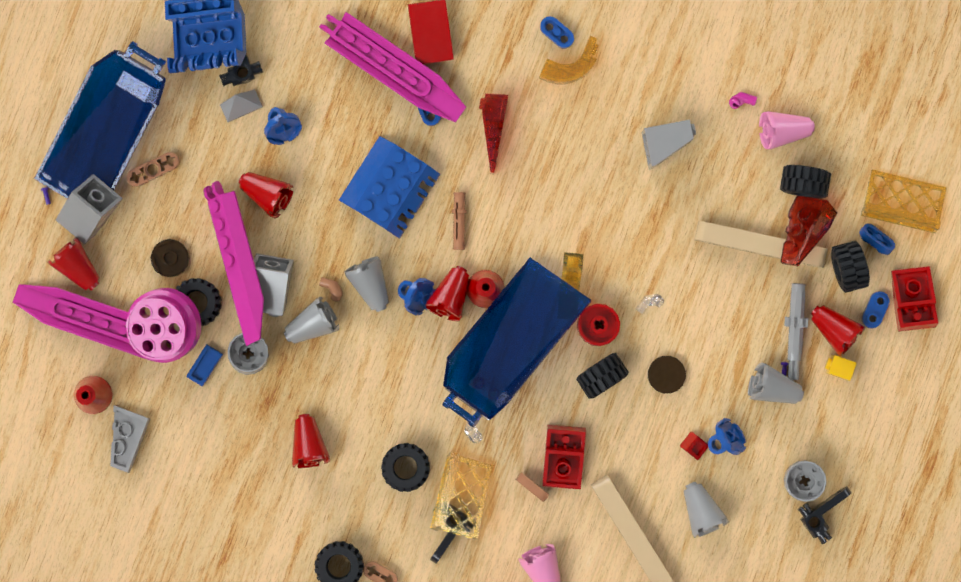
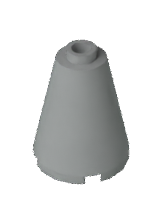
[344,256,389,312]
[284,297,339,344]
[748,362,804,404]
[683,482,729,538]

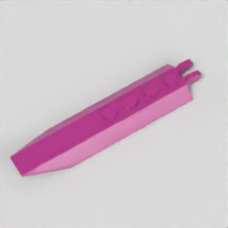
[319,12,466,123]
[203,181,264,346]
[13,284,171,361]

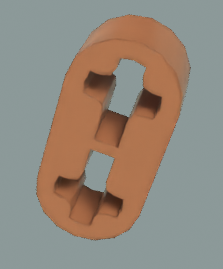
[515,472,549,502]
[363,561,398,582]

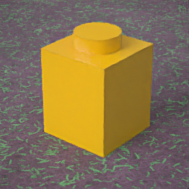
[825,355,856,381]

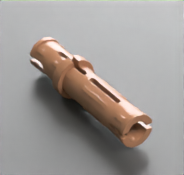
[452,192,467,250]

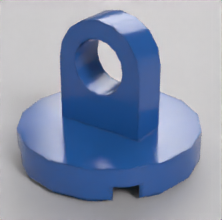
[264,107,302,145]
[398,278,435,316]
[708,418,746,455]

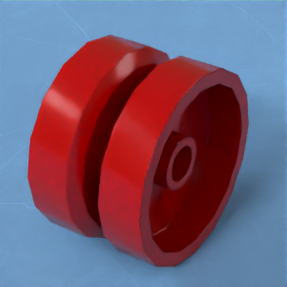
[577,304,620,346]

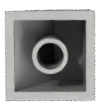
[641,120,696,170]
[56,174,123,245]
[254,253,294,317]

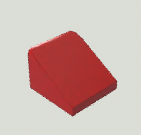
[680,432,708,460]

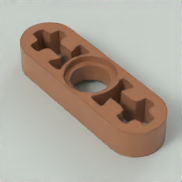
[127,152,180,187]

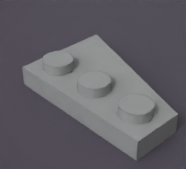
[110,405,150,473]

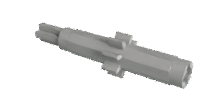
[784,283,809,380]

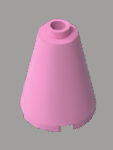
[759,111,815,150]
[518,544,561,582]

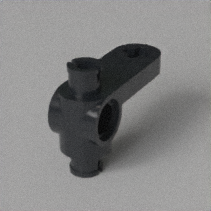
[219,53,263,87]
[797,486,852,544]
[430,501,475,564]

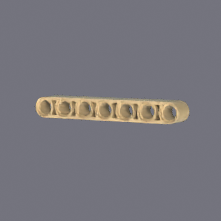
[695,221,828,268]
[591,475,674,582]

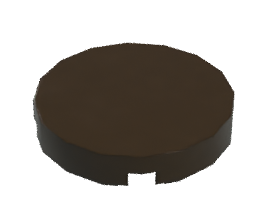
[150,239,190,277]
[648,356,686,394]

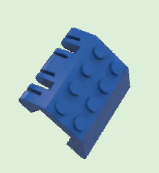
[165,0,247,74]
[339,136,441,239]

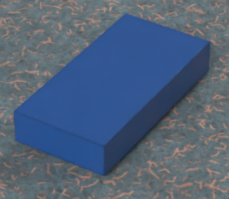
[186,344,223,387]

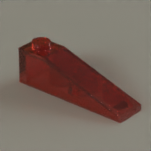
[479,93,508,175]
[781,196,838,267]

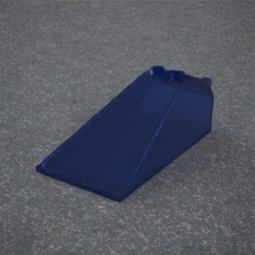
[34,41,166,199]
[442,257,591,428]

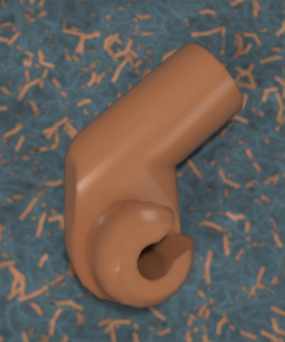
[319,277,343,302]

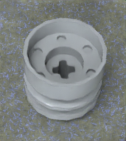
[228,333,269,375]
[784,460,826,502]

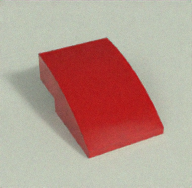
[408,0,454,64]
[891,266,938,332]
[542,424,586,490]

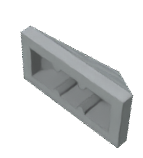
[220,89,263,122]

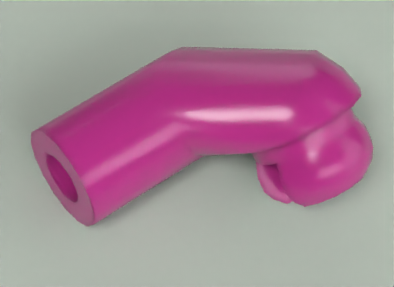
[729,92,757,109]

